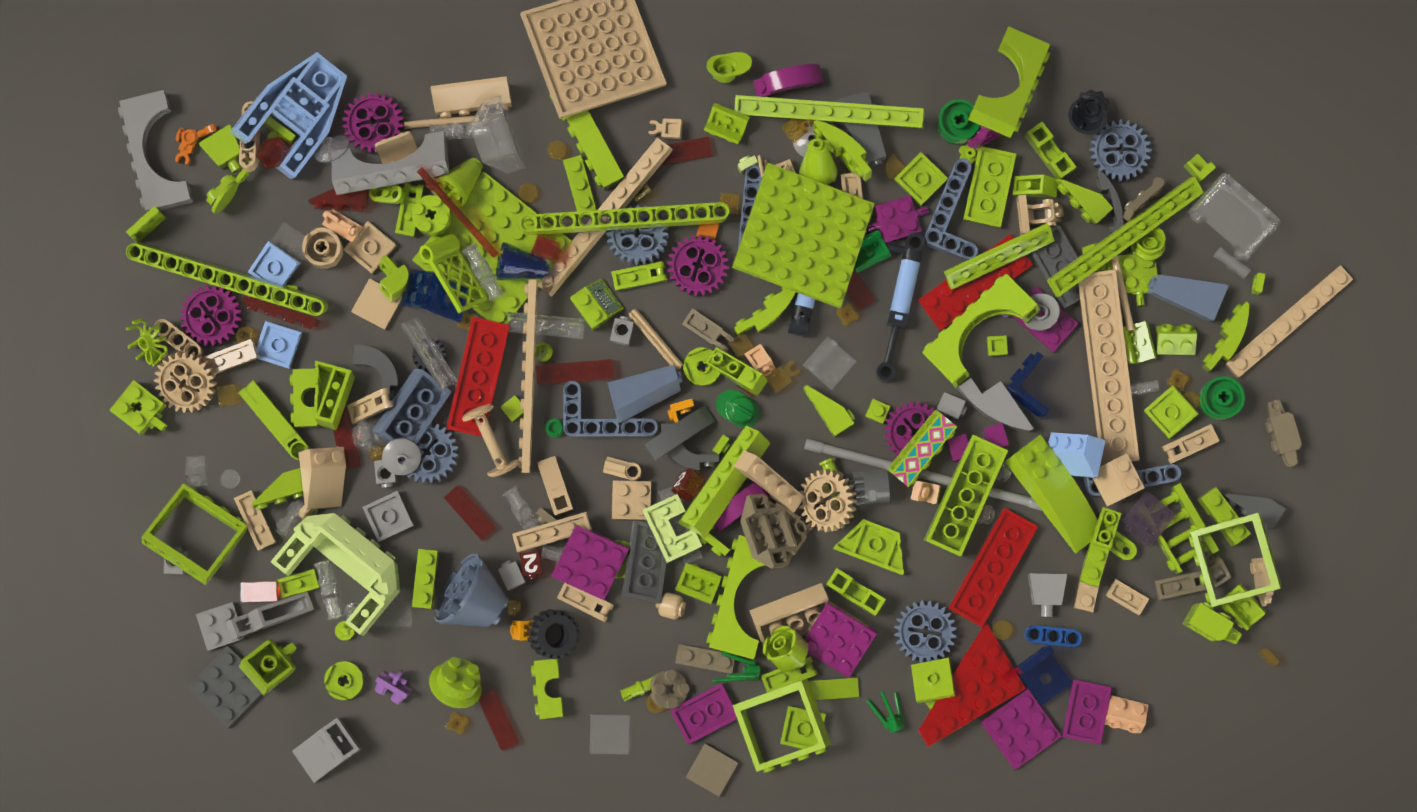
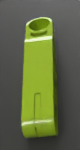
[238,380,309,461]

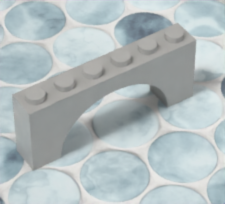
[118,90,193,212]
[332,131,449,195]

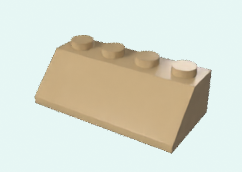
[431,76,512,118]
[749,583,829,646]

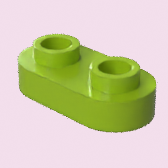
[206,174,237,206]
[369,184,405,205]
[1109,531,1137,560]

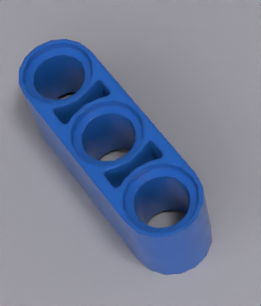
[1024,625,1082,647]

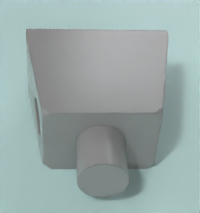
[1028,573,1067,617]

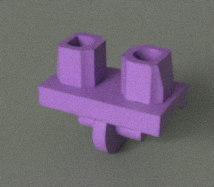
[375,670,413,705]

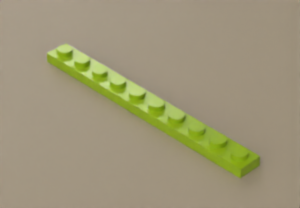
[734,95,925,128]
[1047,177,1204,297]

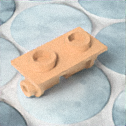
[322,209,363,243]

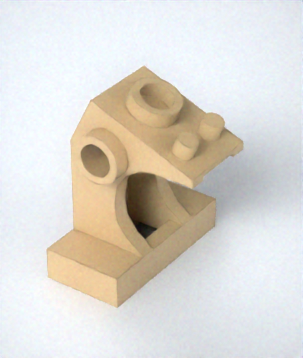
[1016,195,1063,236]

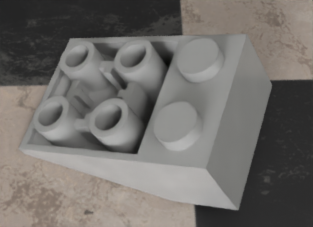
[292,717,362,783]

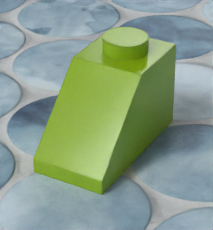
[1012,174,1058,199]

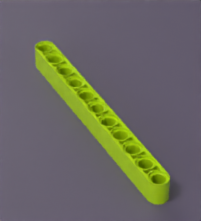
[520,202,730,235]
[126,242,328,316]

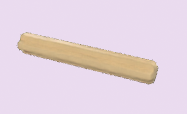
[628,309,683,371]

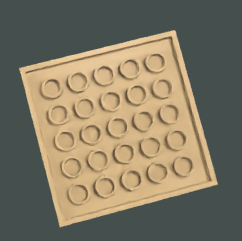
[520,0,667,119]

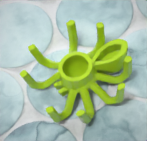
[126,318,168,367]

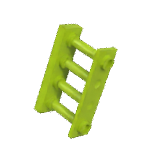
[1137,483,1219,574]

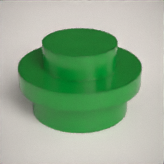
[545,418,564,438]

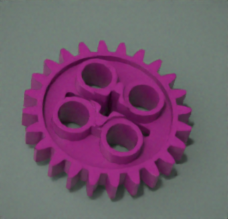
[342,92,405,154]
[667,234,729,297]
[179,284,242,347]
[883,401,934,457]

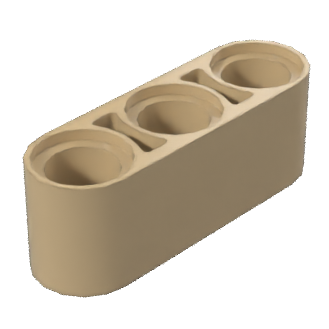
[154,319,204,358]

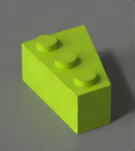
[314,360,355,430]

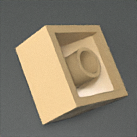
[1092,454,1144,506]

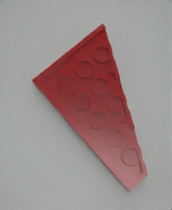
[917,624,1026,747]

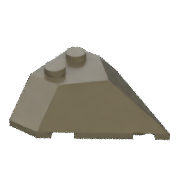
[740,494,813,569]

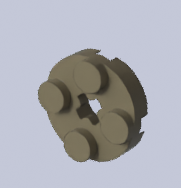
[650,669,689,709]

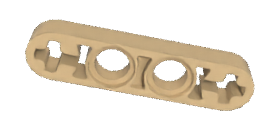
[239,101,261,172]

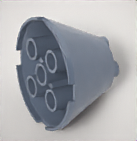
[434,554,509,627]

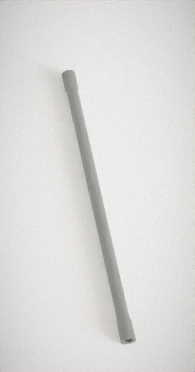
[804,438,1042,511]

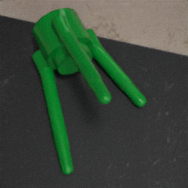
[712,651,760,683]
[867,691,905,733]

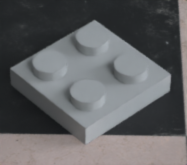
[362,491,414,542]
[196,602,246,651]

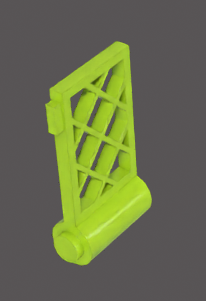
[419,234,488,313]

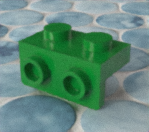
[854,230,891,272]

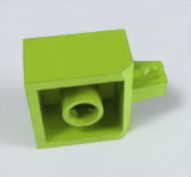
[110,380,168,435]
[1182,602,1242,644]
[239,638,297,696]

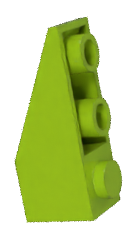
[1055,179,1113,224]
[706,347,768,397]
[251,468,304,510]

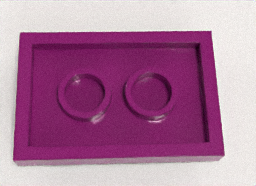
[1010,286,1078,353]
[1062,679,1112,745]
[670,683,737,744]

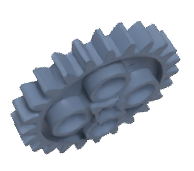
[1089,119,1152,182]
[606,205,669,266]
[398,423,459,485]
[894,600,957,663]

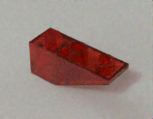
[308,189,369,212]

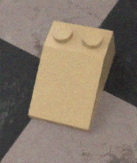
[299,447,346,510]

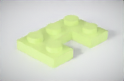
[642,494,702,563]

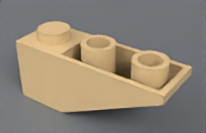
[537,456,574,516]

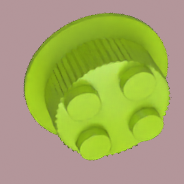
[429,657,482,708]

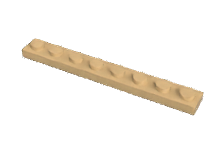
[1225,265,1353,378]

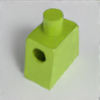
[199,124,242,174]

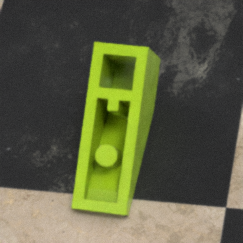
[803,385,855,437]
[801,678,859,701]

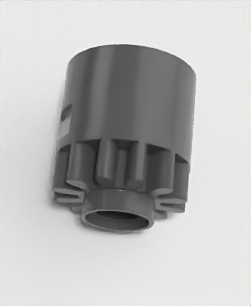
[849,469,890,505]

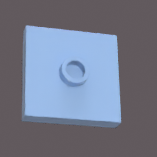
[248,241,301,294]
[256,321,302,369]

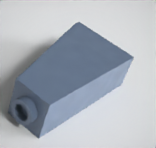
[1147,275,1228,322]
[608,365,683,423]

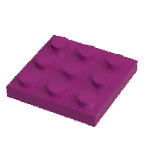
[551,524,629,600]
[804,601,878,678]
[980,689,1062,770]

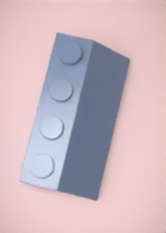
[372,369,452,444]

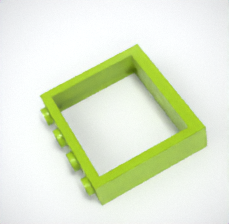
[142,483,247,585]
[1189,513,1282,607]
[733,678,832,773]

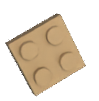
[612,481,651,520]

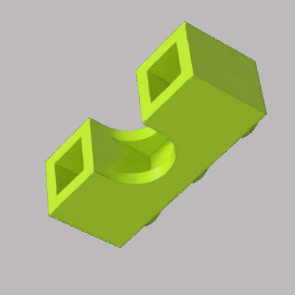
[1024,122,1076,179]
[290,368,320,428]
[1197,487,1251,546]
[412,549,440,609]
[826,568,886,616]
[531,659,564,719]

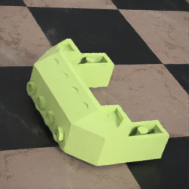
[271,513,400,636]

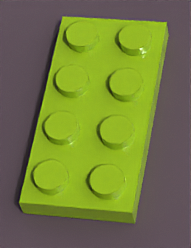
[963,146,1016,228]

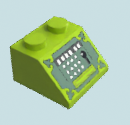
[570,278,624,331]

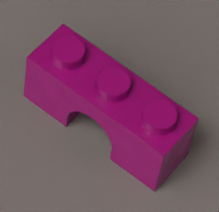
[946,423,1009,464]

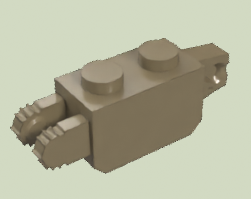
[1265,400,1302,468]

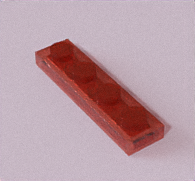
[242,295,319,330]
[535,359,614,385]

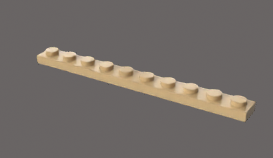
[538,138,673,297]
[518,280,538,473]

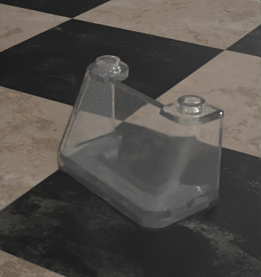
[1188,173,1281,262]

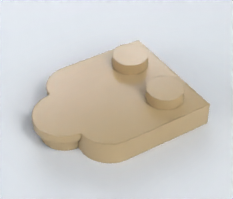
[1250,558,1274,606]

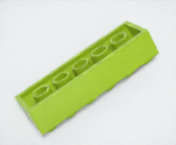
[678,426,770,537]

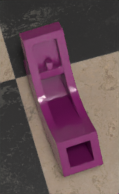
[753,64,824,97]
[714,483,770,531]

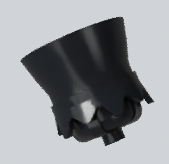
[1068,90,1111,135]

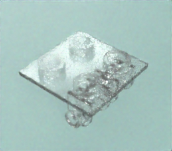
[803,337,856,390]

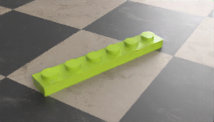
[944,223,1055,290]

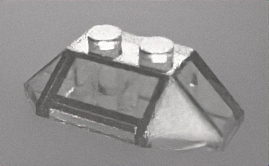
[470,95,526,174]

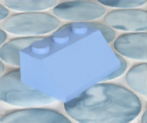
[1048,432,1105,478]

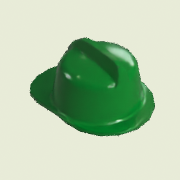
[716,389,760,428]

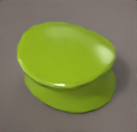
[1134,227,1166,261]

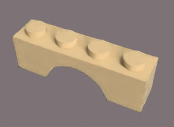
[734,450,804,513]

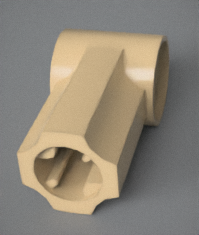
[603,456,642,481]

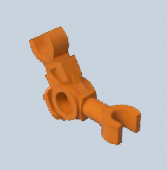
[175,124,218,166]

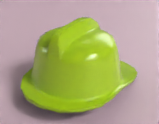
[706,52,752,83]

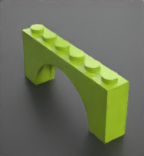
[968,26,1050,138]
[922,274,1040,388]
[706,535,766,660]

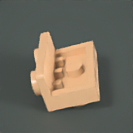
[1105,695,1148,733]

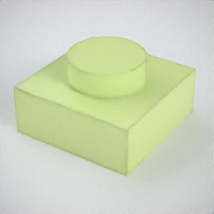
[738,155,758,174]

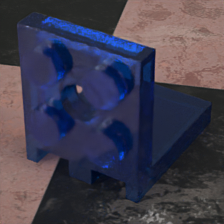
[401,270,468,323]
[1007,351,1050,420]
[1014,645,1072,706]

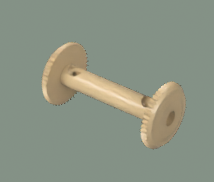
[462,404,519,477]

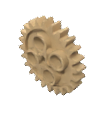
[154,351,217,413]
[799,469,857,532]

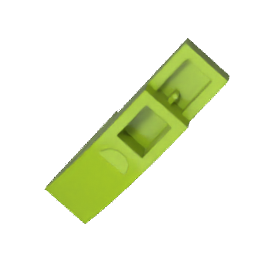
[813,120,872,182]
[734,287,796,336]
[1202,301,1249,372]
[1079,507,1121,588]

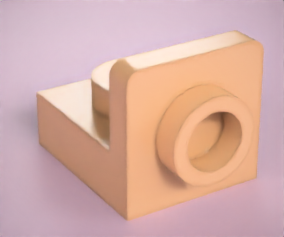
[745,344,775,376]
[911,481,941,504]

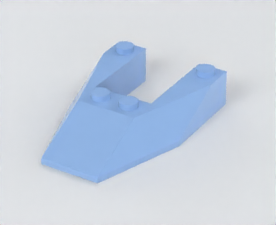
[230,52,347,179]

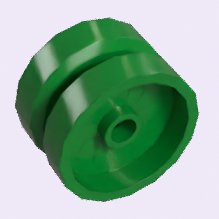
[937,99,979,145]
[1198,376,1245,421]

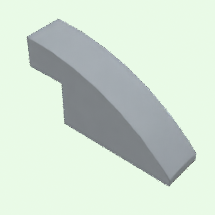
[957,378,1034,432]
[225,592,314,640]

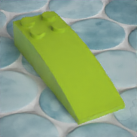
[924,435,1008,557]
[1005,435,1098,554]

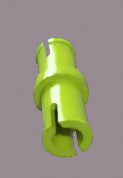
[620,675,655,702]

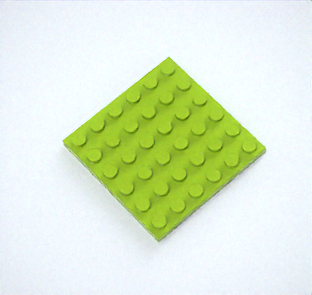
[732,163,875,309]
[412,171,573,324]

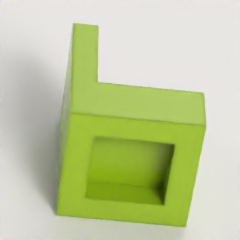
[1184,154,1216,183]

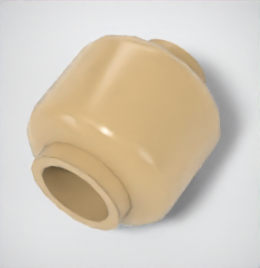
[656,592,686,620]

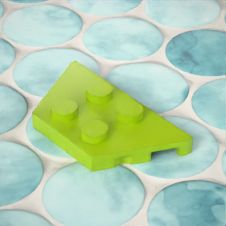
[833,519,904,576]

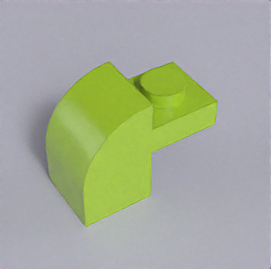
[379,255,408,303]

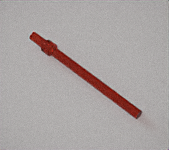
[417,167,499,258]

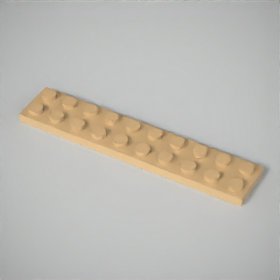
[1078,270,1140,465]

